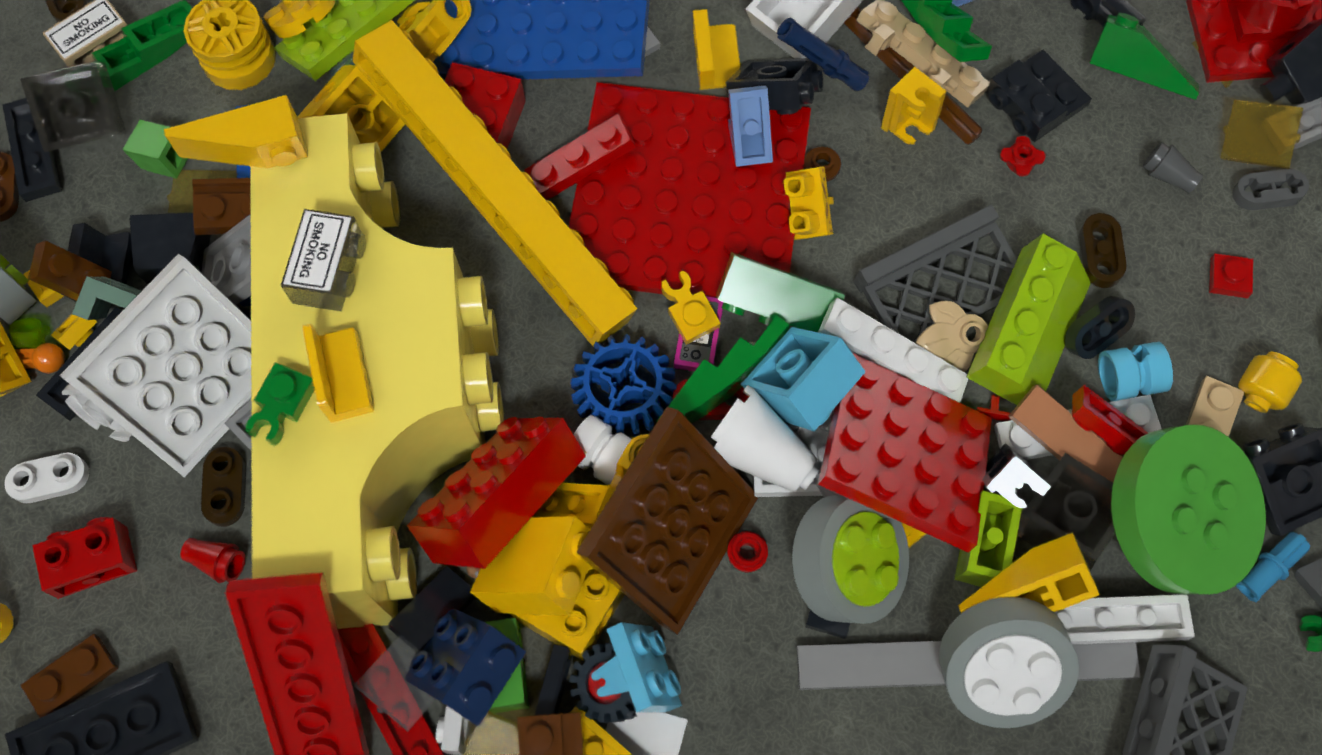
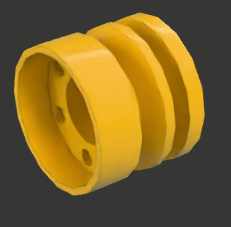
[184,0,276,90]

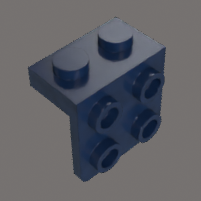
[406,609,527,727]

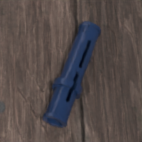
[777,18,869,91]

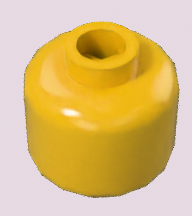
[1238,351,1302,413]

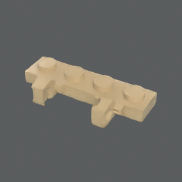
[856,0,990,107]

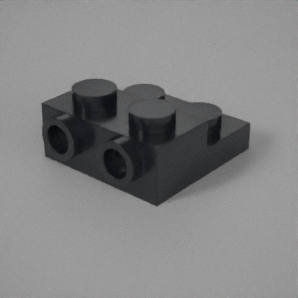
[986,49,1092,143]
[726,58,823,115]
[1243,423,1322,536]

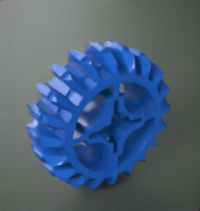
[570,333,677,437]

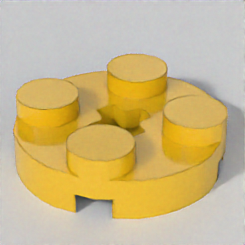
[263,0,335,38]

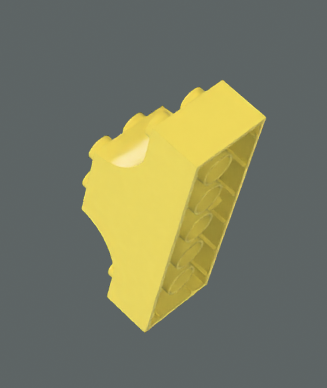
[250,113,504,629]

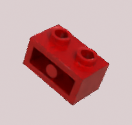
[32,517,137,599]

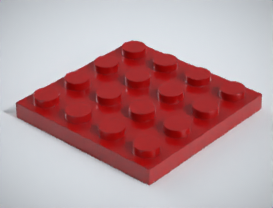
[818,353,992,553]

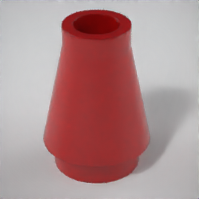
[180,538,246,583]

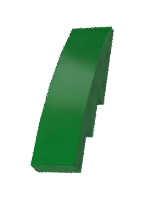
[62,0,192,110]
[901,0,992,62]
[657,315,790,424]

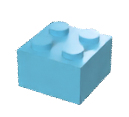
[741,327,866,431]

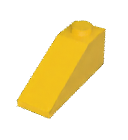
[164,95,308,169]
[958,533,1100,614]

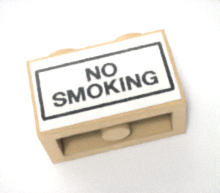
[43,0,127,72]

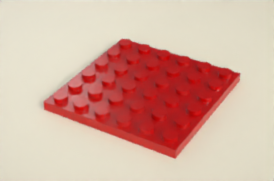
[569,82,811,298]

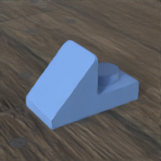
[728,85,773,167]

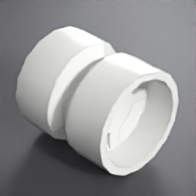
[573,415,638,485]

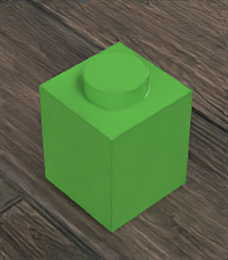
[123,120,188,179]

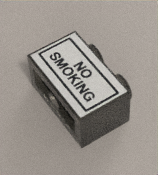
[281,209,366,312]

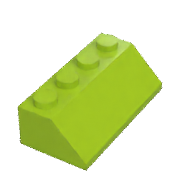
[966,233,1091,405]

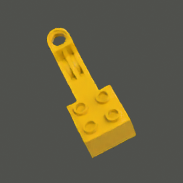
[297,0,471,152]
[511,434,649,661]

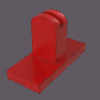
[976,395,1011,421]

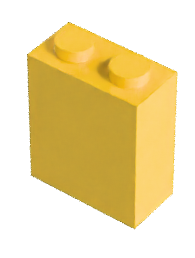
[470,516,590,615]

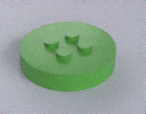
[1111,425,1266,595]

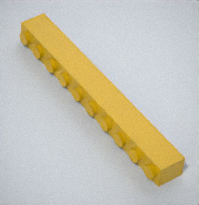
[353,20,638,347]

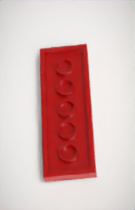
[225,572,370,755]

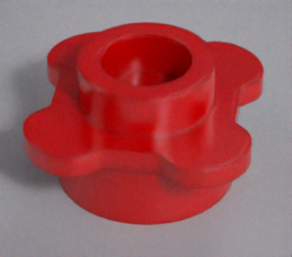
[1000,136,1046,177]

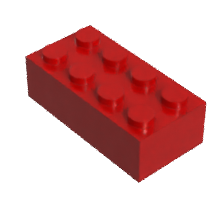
[407,416,586,569]

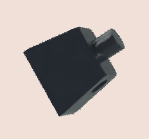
[1260,19,1322,104]
[130,212,212,284]

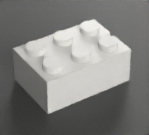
[746,0,863,59]

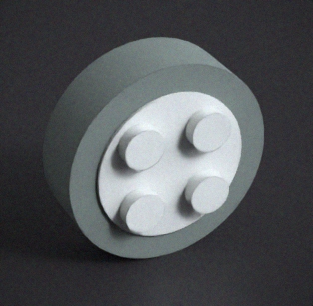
[939,597,1079,728]

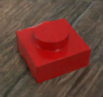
[1209,253,1253,298]

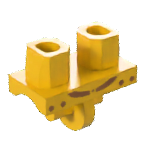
[784,167,834,240]

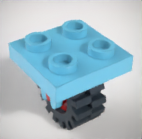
[570,622,682,723]

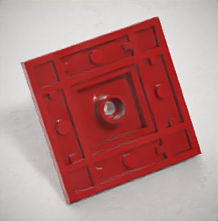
[1186,0,1322,83]

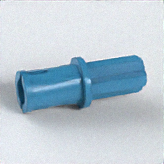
[1236,532,1310,602]

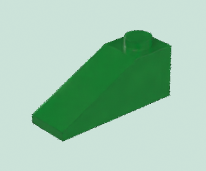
[1090,13,1199,100]

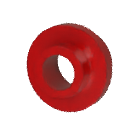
[727,531,768,573]

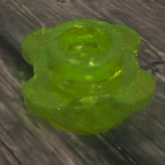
[9,318,51,349]

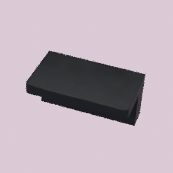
[61,223,132,302]

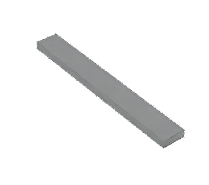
[797,641,1141,690]

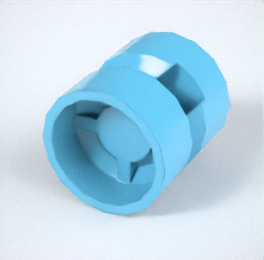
[1098,342,1173,401]

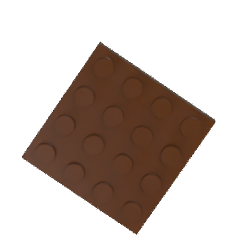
[576,407,758,635]

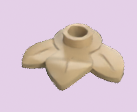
[915,301,988,372]

